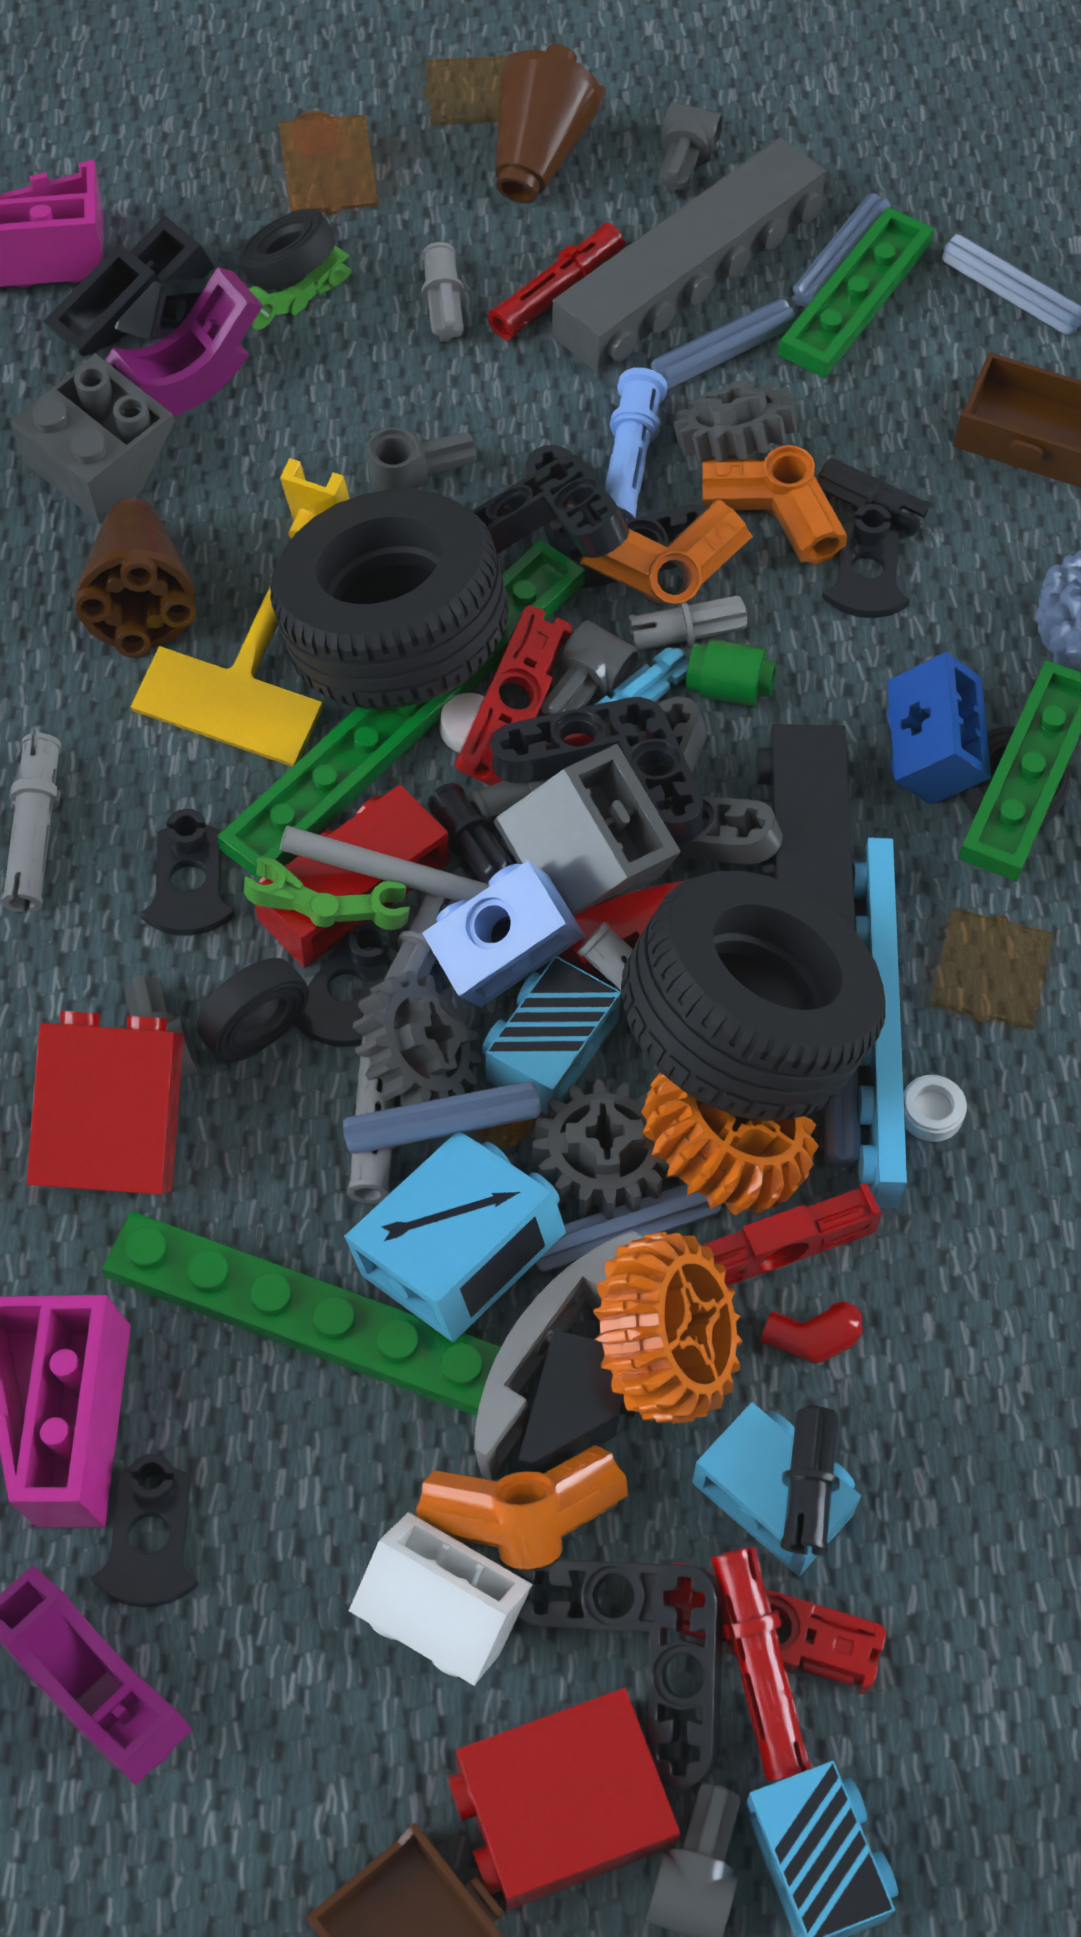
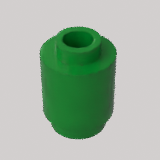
[686,639,777,707]

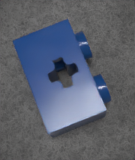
[887,652,991,804]

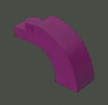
[105,267,263,417]
[0,1565,192,1786]

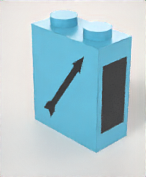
[344,1131,566,1342]

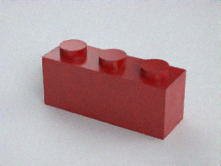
[255,784,449,969]

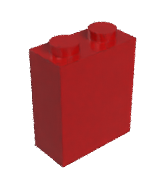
[26,1011,184,1195]
[447,1688,680,1911]

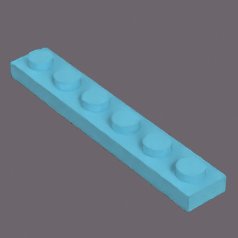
[852,838,907,1209]

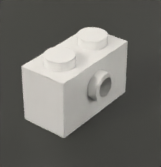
[349,1512,533,1686]

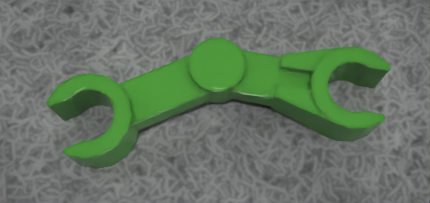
[249,245,352,330]
[244,857,410,930]

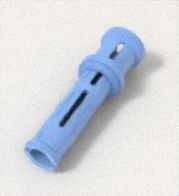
[605,368,668,520]

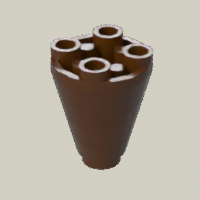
[495,44,606,203]
[75,498,196,658]

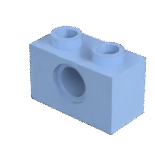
[422,860,586,1007]

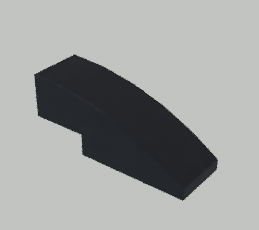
[43,215,215,357]

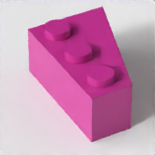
[0,159,105,287]
[0,1295,131,1527]

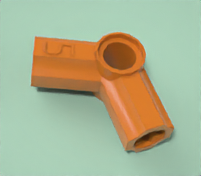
[702,445,847,566]
[580,499,753,605]
[416,1445,628,1570]

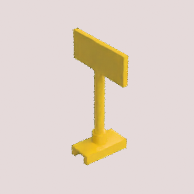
[130,458,350,767]

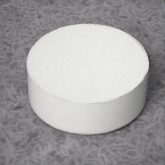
[439,693,483,752]
[903,1075,967,1142]

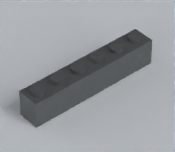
[552,137,827,373]

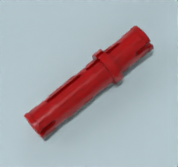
[487,223,626,341]
[710,1546,812,1781]

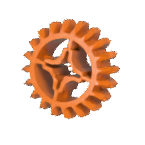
[641,1072,819,1216]
[593,1232,743,1424]

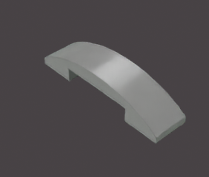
[474,1231,644,1480]

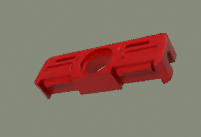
[455,606,573,786]
[700,1183,882,1286]
[670,1562,886,1694]

